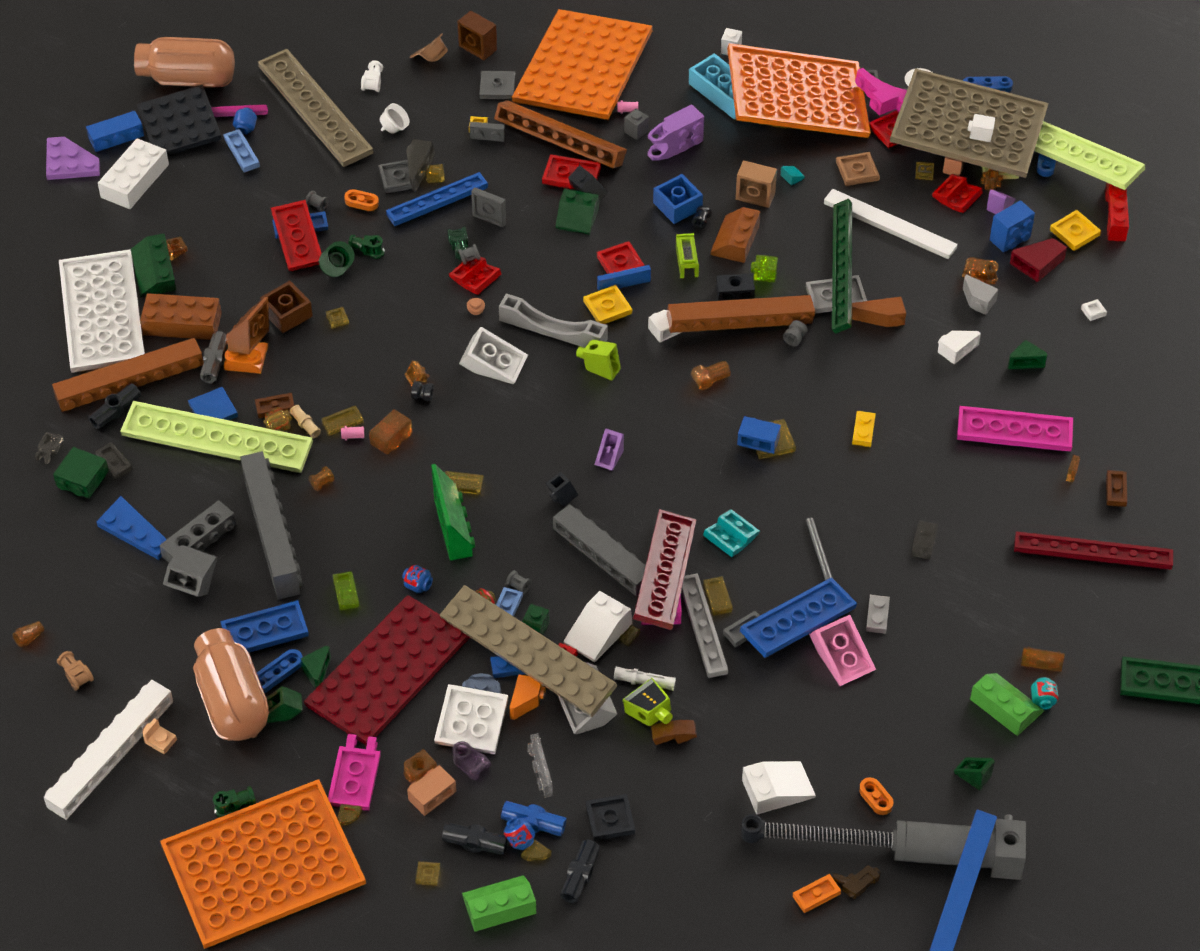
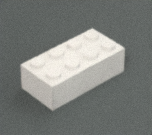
[98,139,169,209]

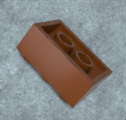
[710,207,760,263]
[226,297,269,354]

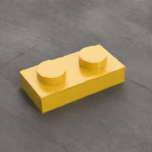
[852,411,876,447]

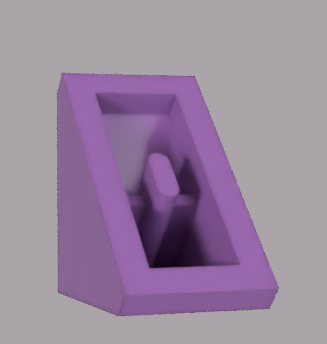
[987,189,1015,214]
[595,428,624,470]

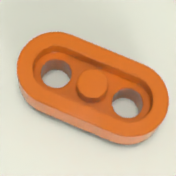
[344,189,379,211]
[859,777,894,815]

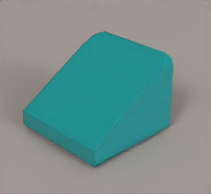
[781,166,805,186]

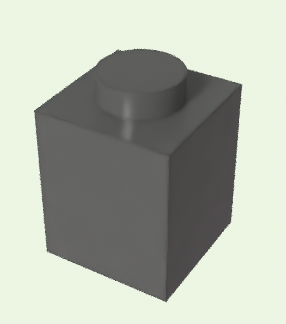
[624,109,649,140]

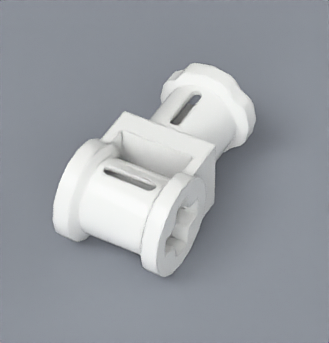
[361,61,383,92]

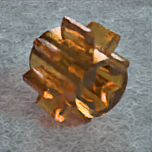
[981,169,1003,190]

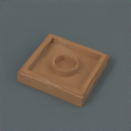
[836,152,880,186]

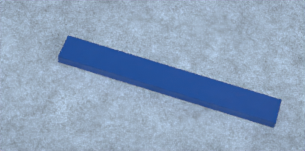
[930,809,997,951]

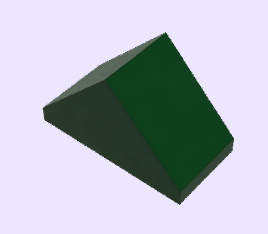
[1008,340,1048,369]
[300,646,331,689]
[954,757,995,790]

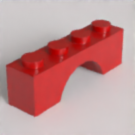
[1105,182,1129,241]

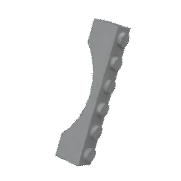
[499,294,608,348]

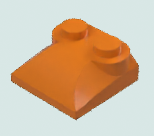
[224,342,268,374]

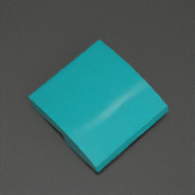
[703,510,760,557]

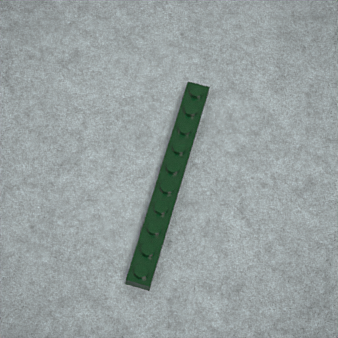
[832,198,852,334]

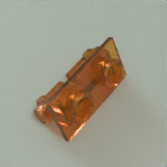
[1021,646,1065,672]

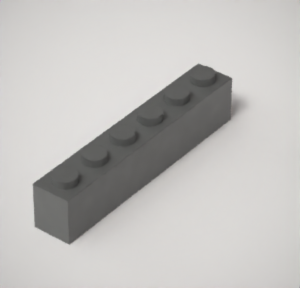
[553,504,646,596]

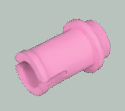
[617,100,638,114]
[341,426,364,441]

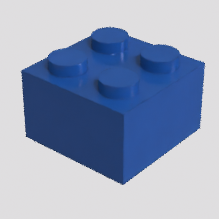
[653,174,703,224]
[990,200,1035,253]

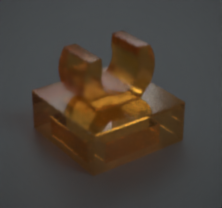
[405,361,430,386]

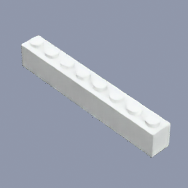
[44,680,173,820]

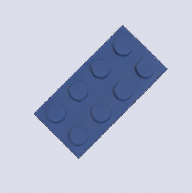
[220,600,309,652]

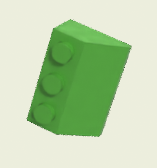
[970,673,1044,736]
[462,875,536,932]

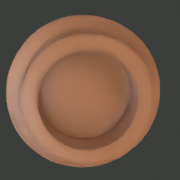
[467,298,485,315]

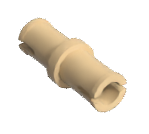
[290,405,321,439]

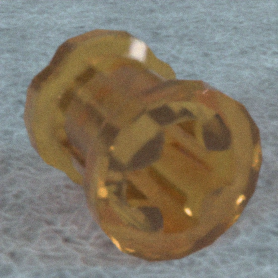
[309,466,334,491]

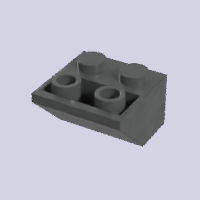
[163,545,218,596]

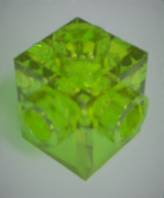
[751,255,778,282]

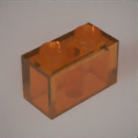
[369,409,412,455]

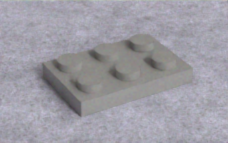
[806,275,867,314]

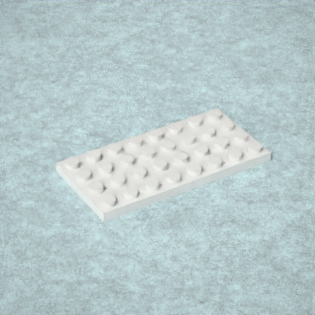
[59,249,145,373]

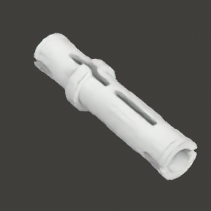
[614,666,676,691]

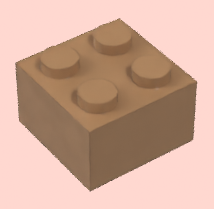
[736,160,777,208]

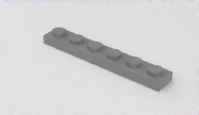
[681,573,728,678]

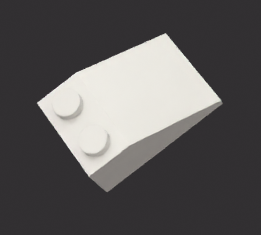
[459,327,528,384]
[563,591,632,662]
[742,761,816,815]

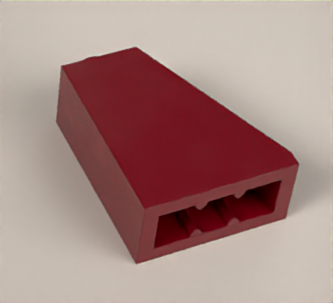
[1010,238,1067,282]

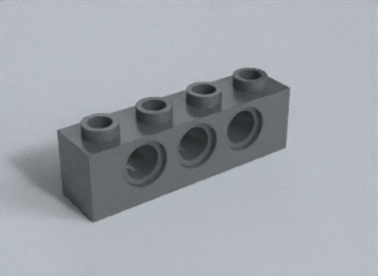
[159,500,236,563]

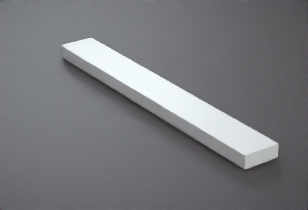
[824,189,957,259]

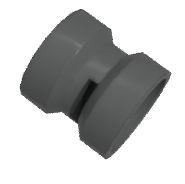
[783,320,808,346]

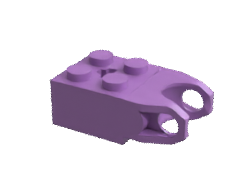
[648,104,704,160]

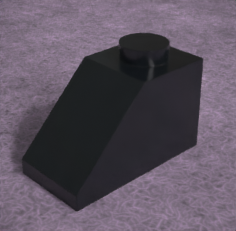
[568,165,608,203]

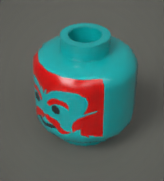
[1031,677,1058,709]

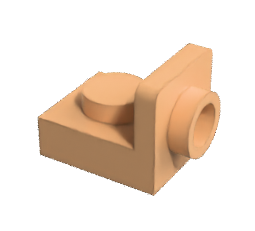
[142,718,177,754]

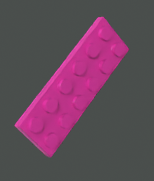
[957,406,1073,452]

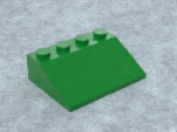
[431,464,475,561]

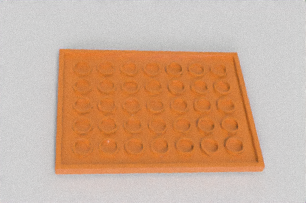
[512,9,653,120]
[727,43,871,138]
[160,779,366,949]

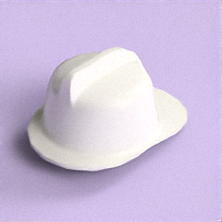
[380,103,410,134]

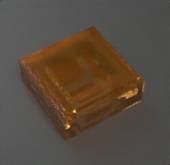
[1066,455,1081,482]

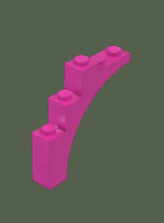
[855,68,907,116]

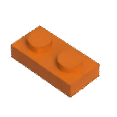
[793,874,841,913]

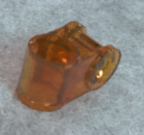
[962,257,998,284]

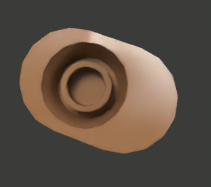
[410,33,448,62]

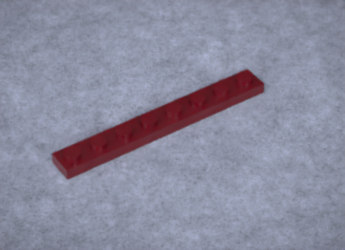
[1014,531,1173,570]

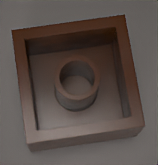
[457,10,497,60]
[260,281,313,333]

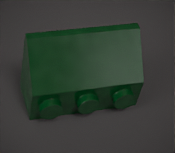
[131,233,176,297]

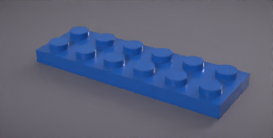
[740,577,857,658]

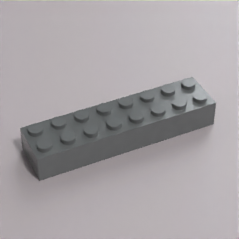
[240,451,303,600]

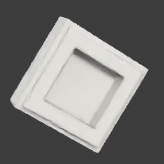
[1081,299,1107,321]

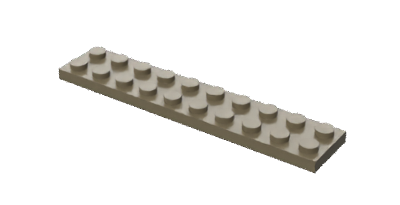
[258,49,373,167]
[440,585,617,717]

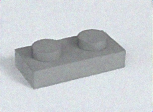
[866,594,890,634]

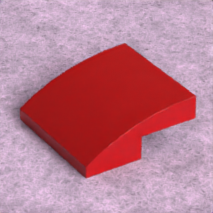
[932,174,983,213]
[449,257,501,295]

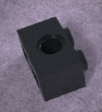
[716,273,755,301]

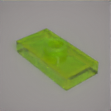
[332,571,359,610]

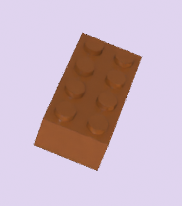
[140,293,222,340]

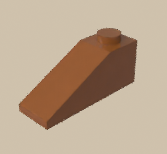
[852,297,906,327]

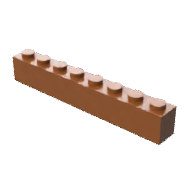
[494,101,627,168]
[666,295,815,333]
[52,338,204,412]

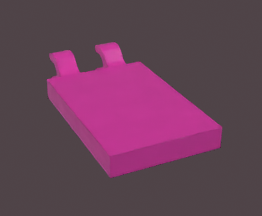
[328,734,381,811]

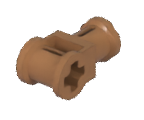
[57,651,94,690]

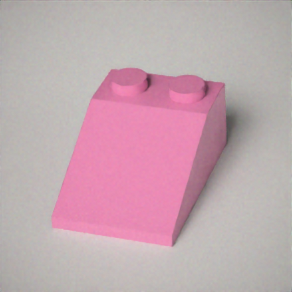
[809,615,876,686]

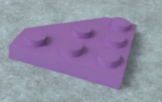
[46,137,100,180]

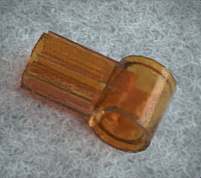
[690,361,731,390]

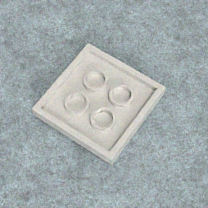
[434,684,509,755]

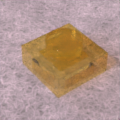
[425,164,445,183]

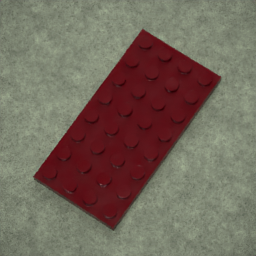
[304,595,470,746]

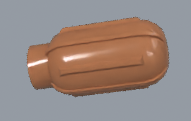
[134,37,235,88]
[193,628,269,741]

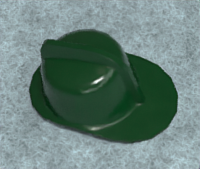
[319,241,355,277]

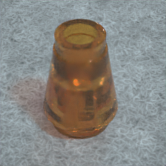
[13,621,44,647]

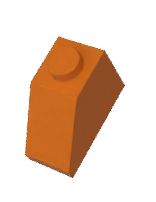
[510,674,546,720]

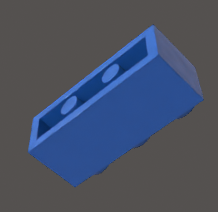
[86,111,144,152]

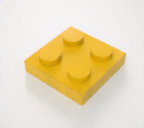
[1050,210,1101,251]
[583,285,632,324]

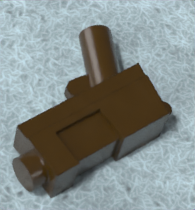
[832,865,881,899]

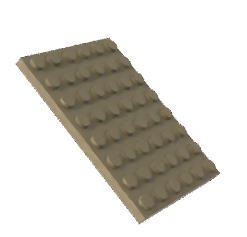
[890,68,1049,178]

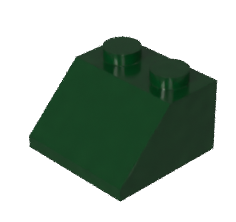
[555,189,599,235]

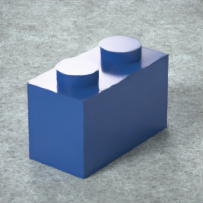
[737,416,781,454]

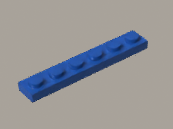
[386,172,488,226]

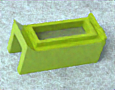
[676,233,699,278]

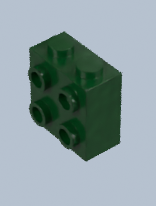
[53,447,109,498]

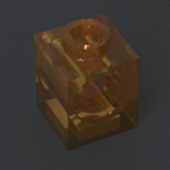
[403,749,437,783]

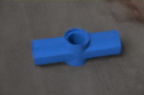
[501,801,567,836]

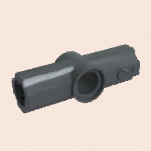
[200,331,227,384]

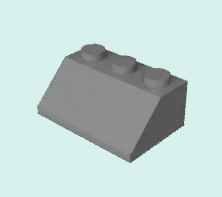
[558,662,617,734]

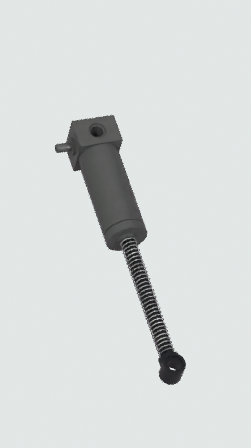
[741,814,1026,880]

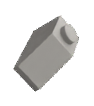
[963,274,998,315]

